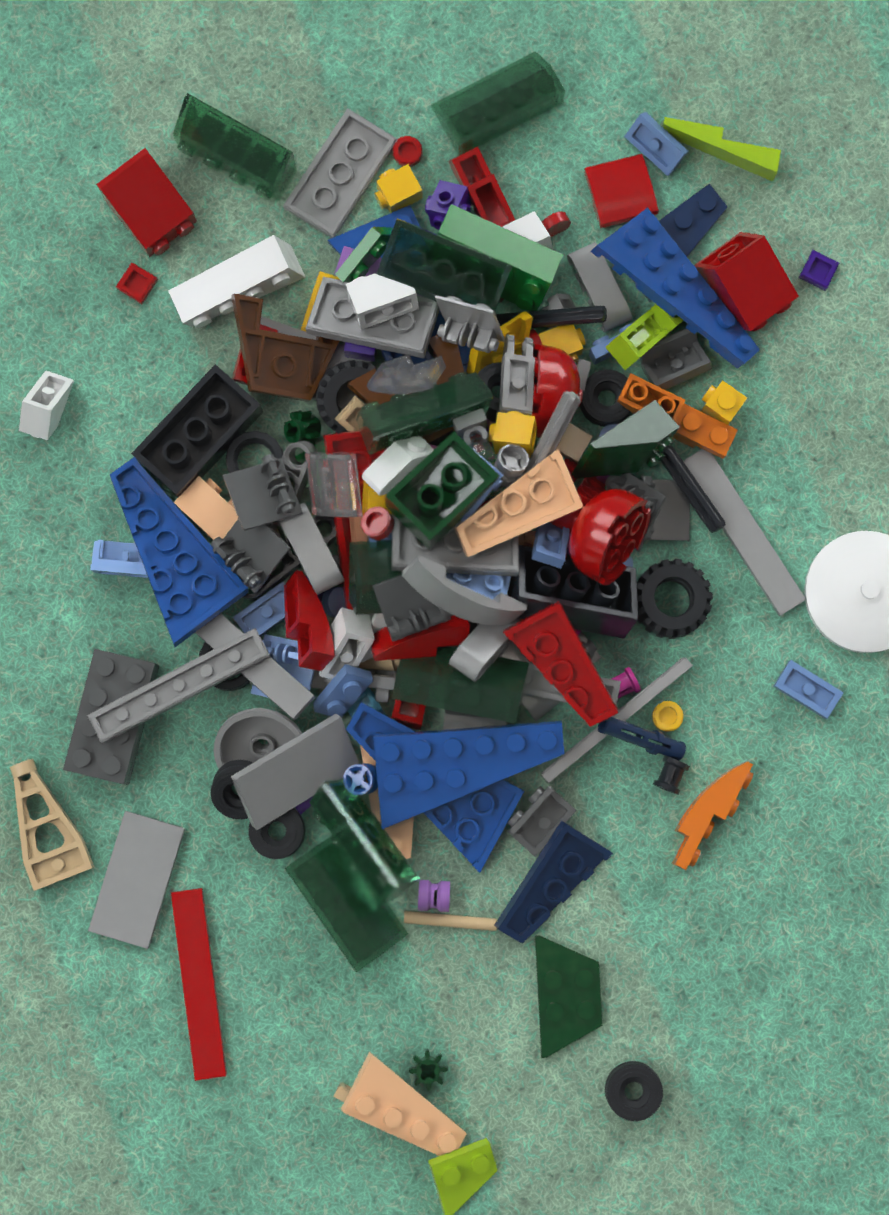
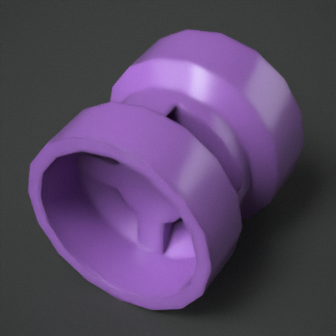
[418,880,450,912]

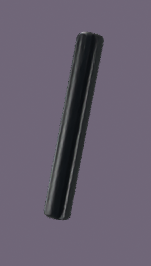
[495,306,607,328]
[661,446,726,533]

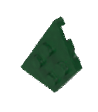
[535,935,603,1058]

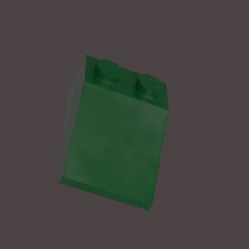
[571,400,680,479]
[385,431,499,550]

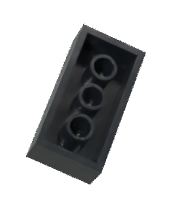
[131,364,263,497]
[507,545,638,639]

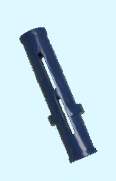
[598,717,686,761]

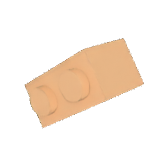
[174,476,238,540]

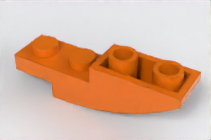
[617,373,738,459]
[672,762,754,870]

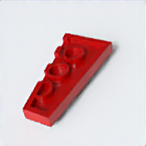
[503,601,619,727]

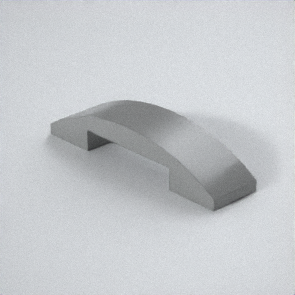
[402,555,527,626]

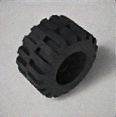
[316,360,392,433]
[637,559,713,639]

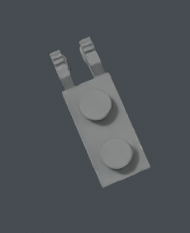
[499,334,535,416]

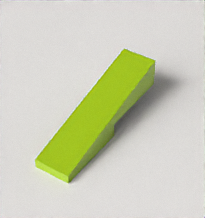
[662,117,781,182]
[605,304,683,370]

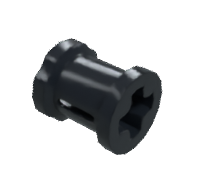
[653,756,690,795]

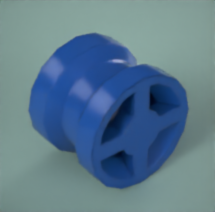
[343,763,378,795]

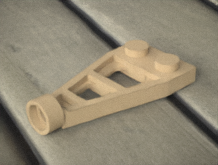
[9,759,94,891]

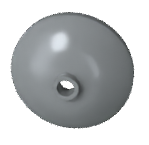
[214,708,302,786]

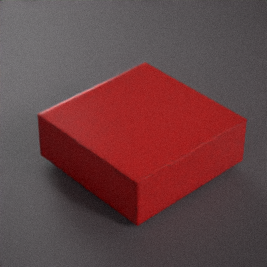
[116,262,158,304]

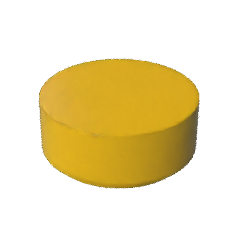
[652,701,683,732]

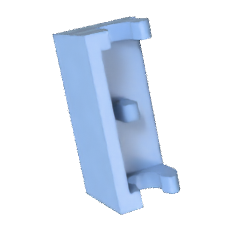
[90,540,148,578]

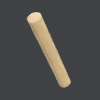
[404,911,497,931]

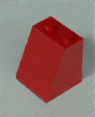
[96,148,197,257]
[694,232,799,331]

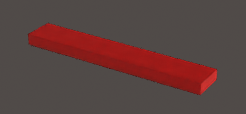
[171,888,227,1081]

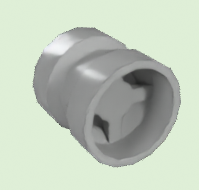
[494,444,529,487]

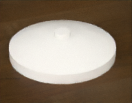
[804,531,889,653]

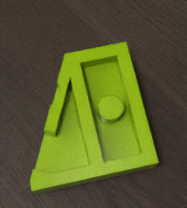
[428,1138,498,1215]

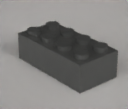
[63,649,159,785]

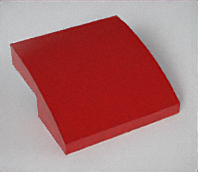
[584,154,659,228]

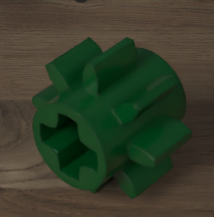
[284,410,321,445]
[409,1049,448,1091]

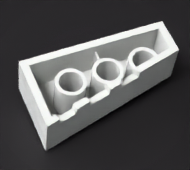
[169,235,305,328]

